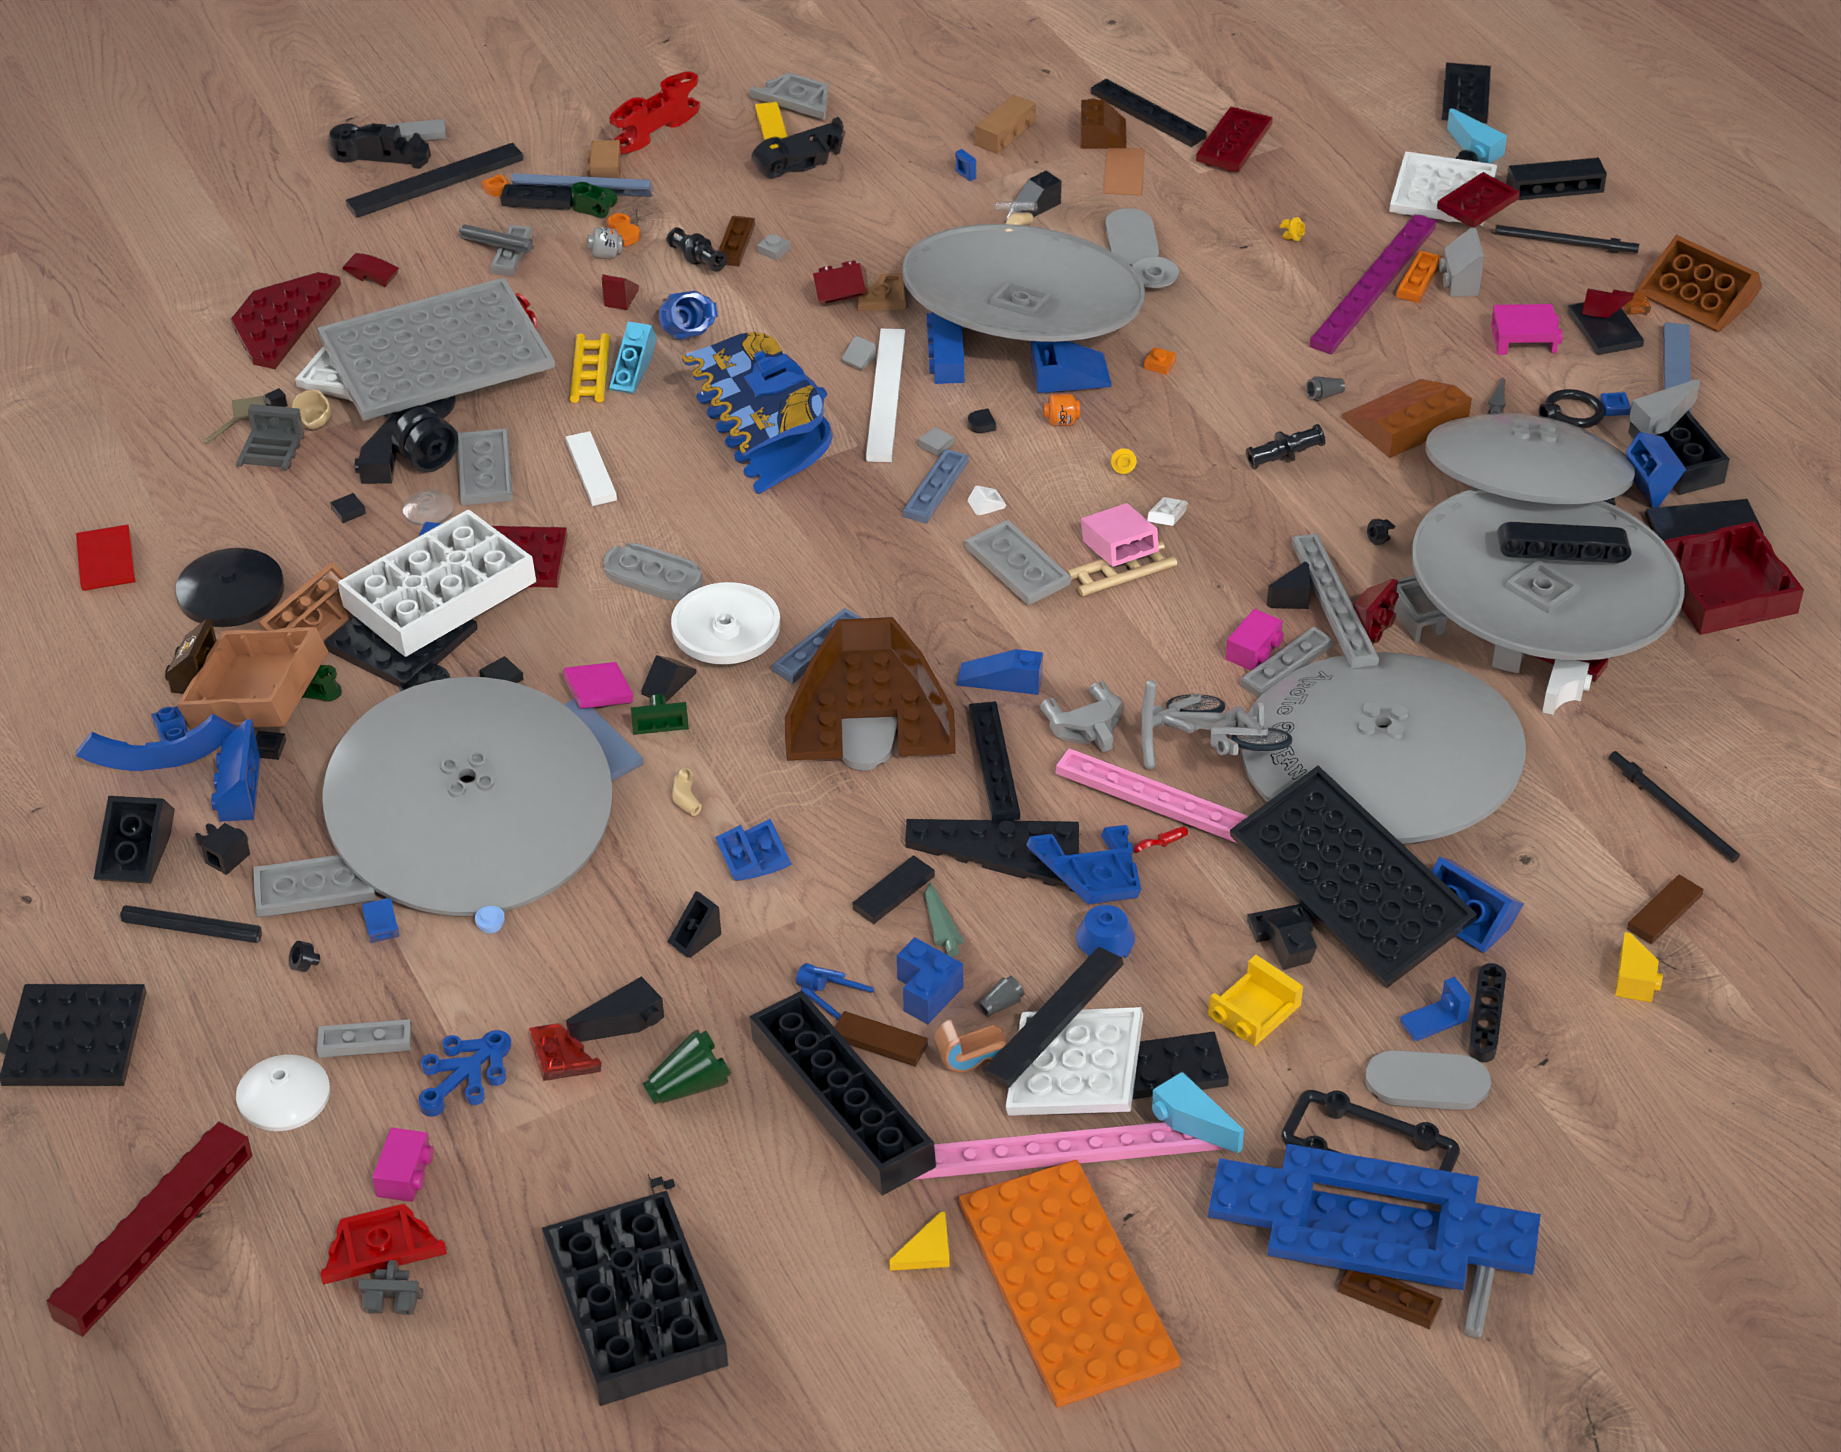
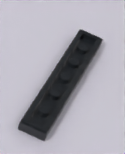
[1091,78,1207,147]
[969,701,1020,822]
[984,946,1124,1088]

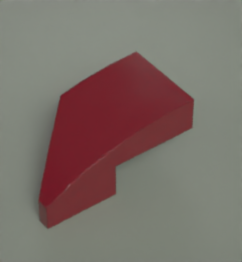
[1582,288,1634,318]

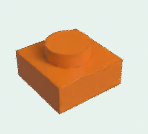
[1144,347,1177,375]

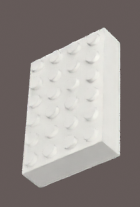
[338,509,536,657]

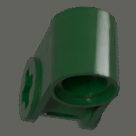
[571,182,618,218]
[302,665,342,702]

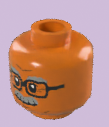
[1043,393,1080,426]

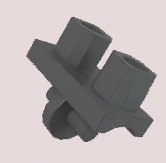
[358,1260,423,1315]

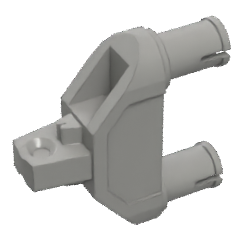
[1040,681,1124,752]

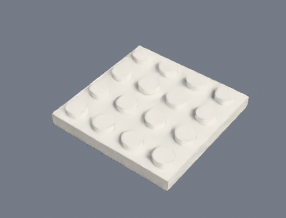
[1389,151,1497,226]
[1006,1007,1143,1116]

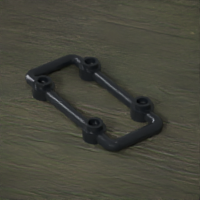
[1281,1090,1460,1172]

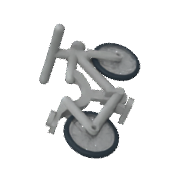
[1142,680,1292,770]

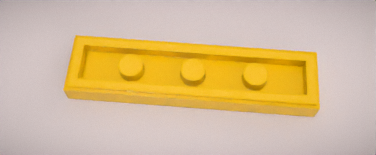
[755,102,787,149]

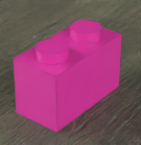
[1226,609,1284,671]
[372,1127,434,1202]

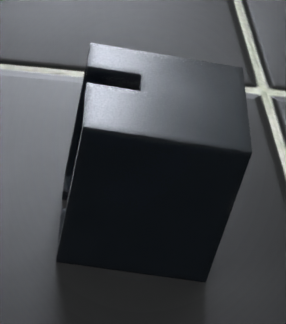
[264,388,288,407]

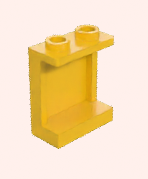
[1208,955,1303,1046]

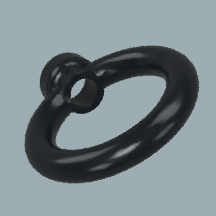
[1539,389,1605,428]

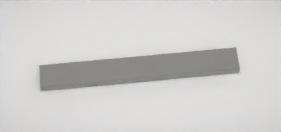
[1292,534,1379,669]

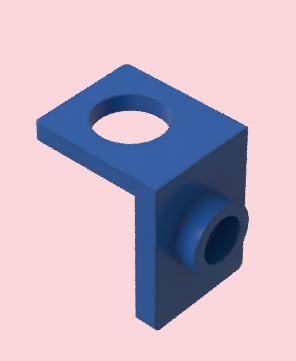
[362,898,400,943]

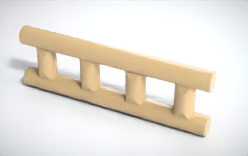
[1066,540,1177,597]

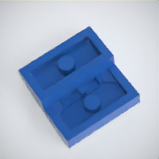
[715,819,792,880]

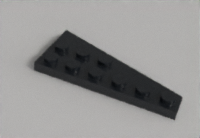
[905,819,1079,892]

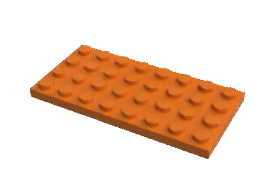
[959,1160,1181,1408]

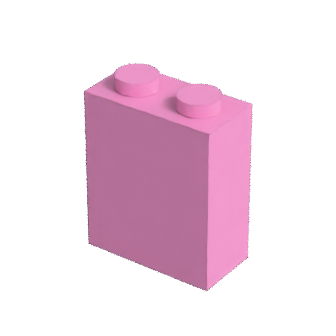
[1081,503,1159,567]

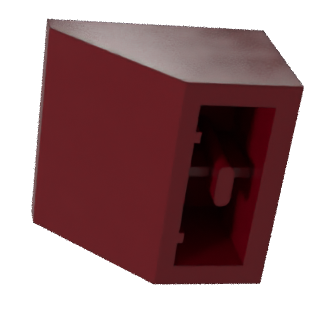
[813,260,869,305]

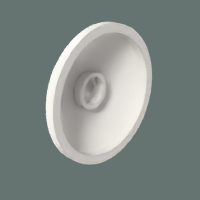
[236,1054,330,1131]

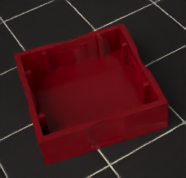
[1664,521,1804,635]

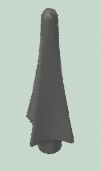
[1487,378,1506,414]

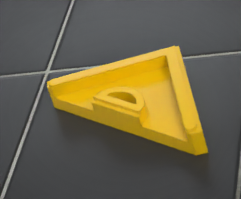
[889,1211,950,1271]

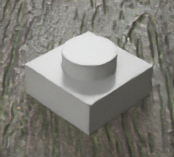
[757,233,791,261]

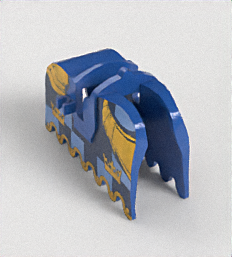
[682,332,833,494]

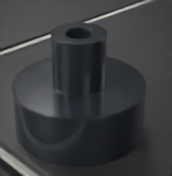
[289,941,320,972]

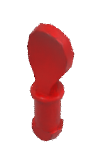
[1133,826,1188,853]

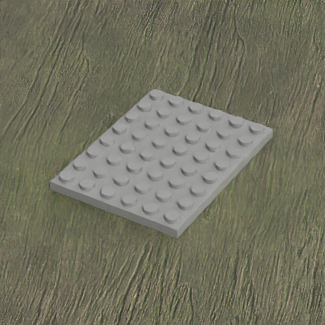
[317,278,555,421]

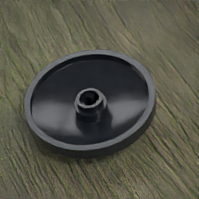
[176,548,284,627]

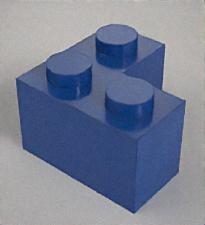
[897,937,963,1025]

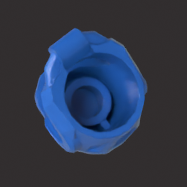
[659,291,718,340]

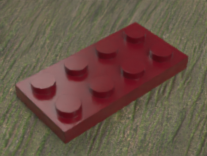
[1196,106,1273,173]

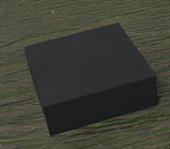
[479,656,524,683]

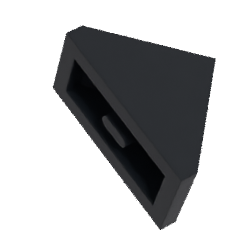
[1267,561,1311,609]
[641,655,697,702]
[667,891,721,958]

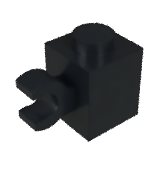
[195,823,250,875]

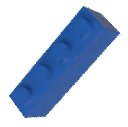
[927,311,964,384]

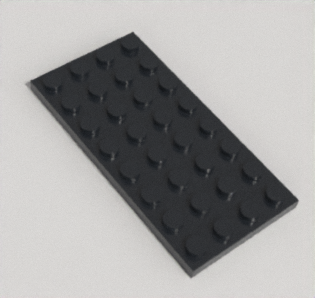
[1230,765,1477,989]

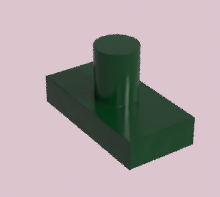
[630,694,689,735]

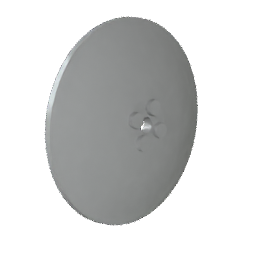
[1425,413,1635,504]

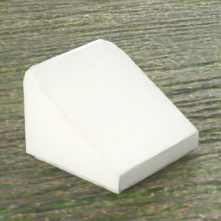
[967,486,1006,515]

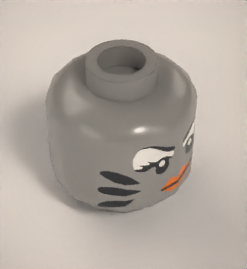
[587,227,622,259]

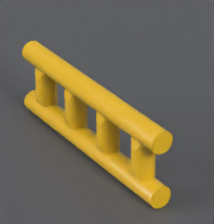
[570,333,610,403]

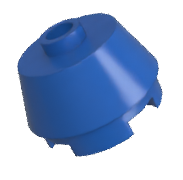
[1076,905,1135,958]

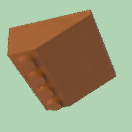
[1635,235,1762,333]
[1342,379,1472,458]

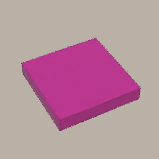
[563,662,634,709]

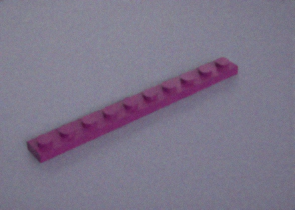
[1309,214,1437,355]

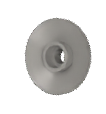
[1132,257,1179,288]

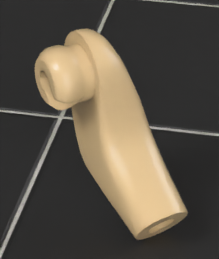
[1005,212,1033,232]
[672,768,702,816]

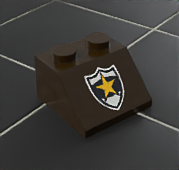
[165,619,217,694]

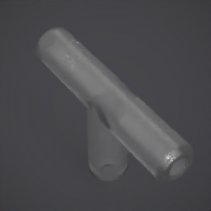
[994,201,1038,224]

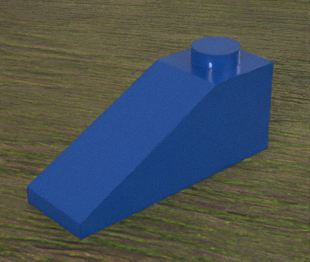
[957,649,1043,695]

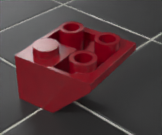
[1354,579,1399,645]

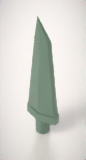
[925,882,964,957]

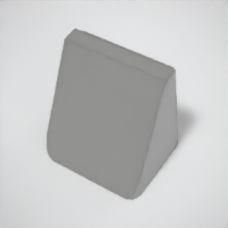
[841,336,876,371]

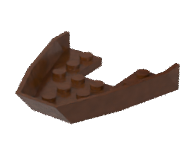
[785,617,956,761]

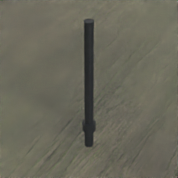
[1495,225,1639,253]
[1609,751,1740,863]

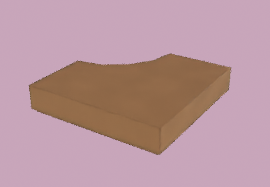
[857,273,906,311]

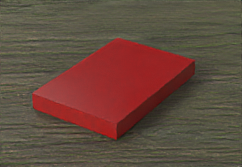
[76,524,136,591]

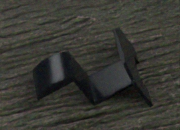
[648,1174,675,1194]

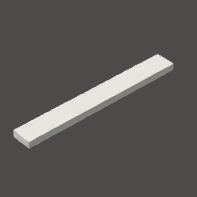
[866,329,905,462]

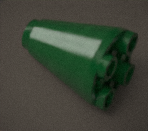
[642,1029,731,1104]

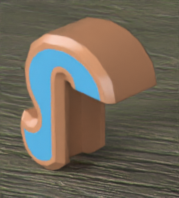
[934,1019,1008,1072]

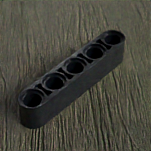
[1497,522,1632,563]

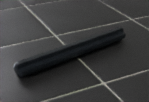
[120,905,262,943]

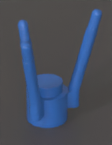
[796,963,874,1020]

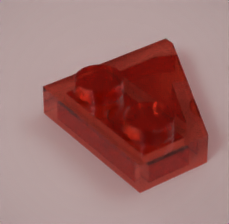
[528,1023,602,1081]

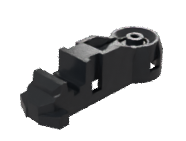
[751,117,846,179]
[328,123,431,169]

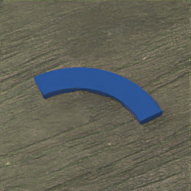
[76,713,236,771]

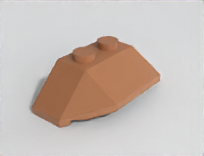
[258,561,349,641]

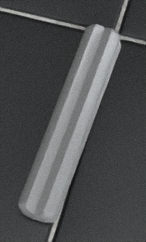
[1464,1265,1495,1338]

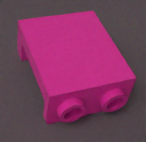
[1491,304,1563,355]

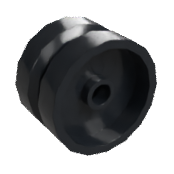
[391,406,459,473]

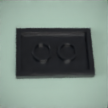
[1567,302,1644,355]

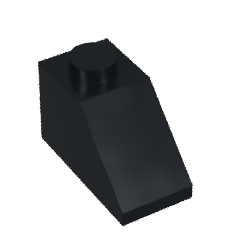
[1011,170,1062,218]
[1261,909,1317,970]

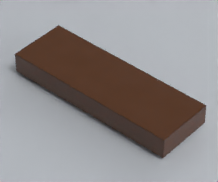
[716,216,755,266]
[1627,874,1704,944]
[834,1011,928,1067]
[1337,1270,1443,1330]

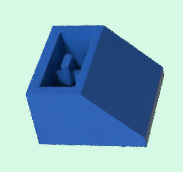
[1625,432,1686,508]

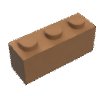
[975,94,1037,154]

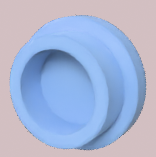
[475,906,505,933]

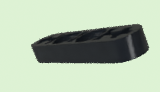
[1468,963,1506,1062]

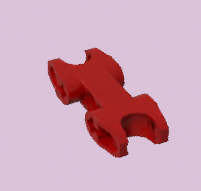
[609,71,700,154]

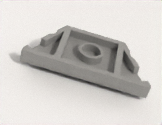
[749,72,828,120]

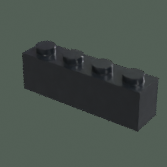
[1506,157,1607,201]

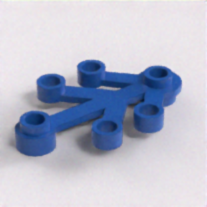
[419,1030,512,1117]

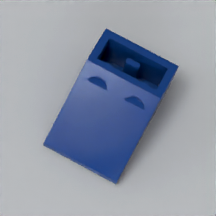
[1030,341,1111,393]

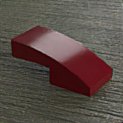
[343,253,399,287]

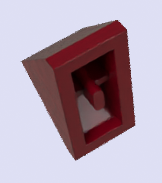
[602,274,639,310]

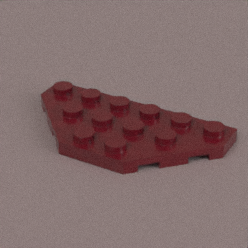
[231,272,341,369]

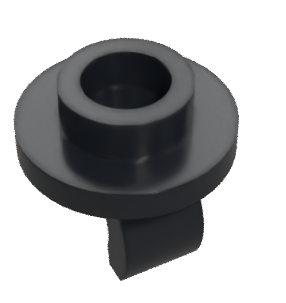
[1367,518,1395,545]

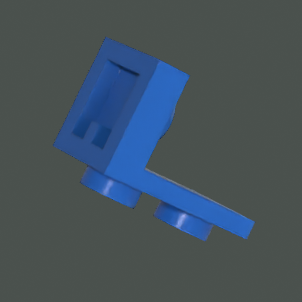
[1400,976,1471,1041]

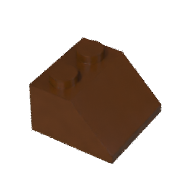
[1081,98,1127,149]

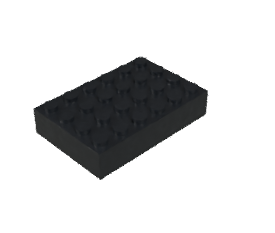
[542,1190,728,1406]

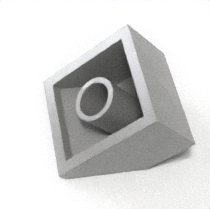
[1439,227,1484,297]

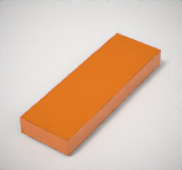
[1396,251,1442,303]

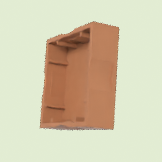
[177,627,328,729]

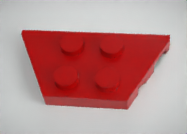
[321,1204,447,1285]

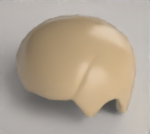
[291,390,332,430]

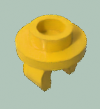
[1279,217,1305,241]
[1111,448,1137,474]

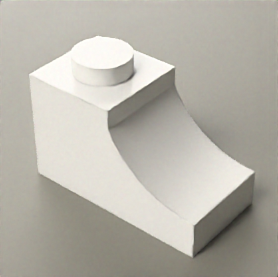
[1543,659,1592,715]

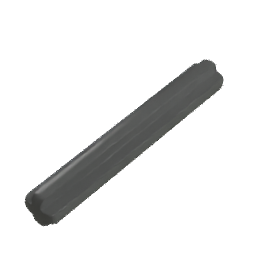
[459,224,534,253]

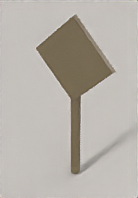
[204,396,265,444]

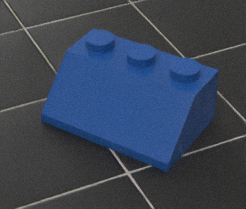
[211,719,261,822]
[1432,857,1524,952]

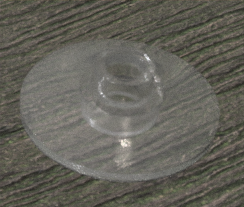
[402,490,454,526]

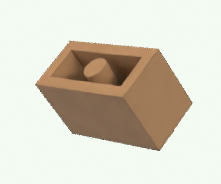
[586,140,621,178]

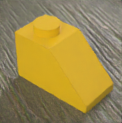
[1615,932,1663,1003]

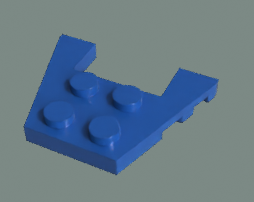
[1027,825,1141,904]

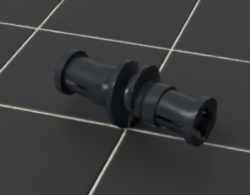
[666,227,727,272]
[1246,424,1325,469]

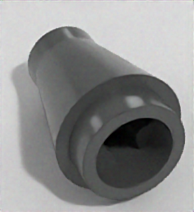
[1306,376,1345,401]
[978,976,1025,1017]

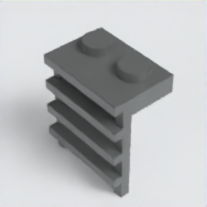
[236,404,305,471]

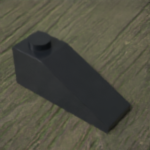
[355,415,398,484]
[566,976,664,1043]

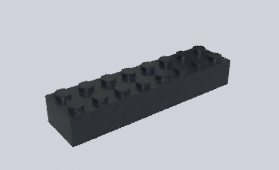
[749,990,936,1196]

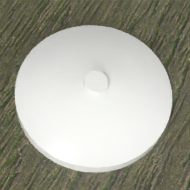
[671,582,780,664]

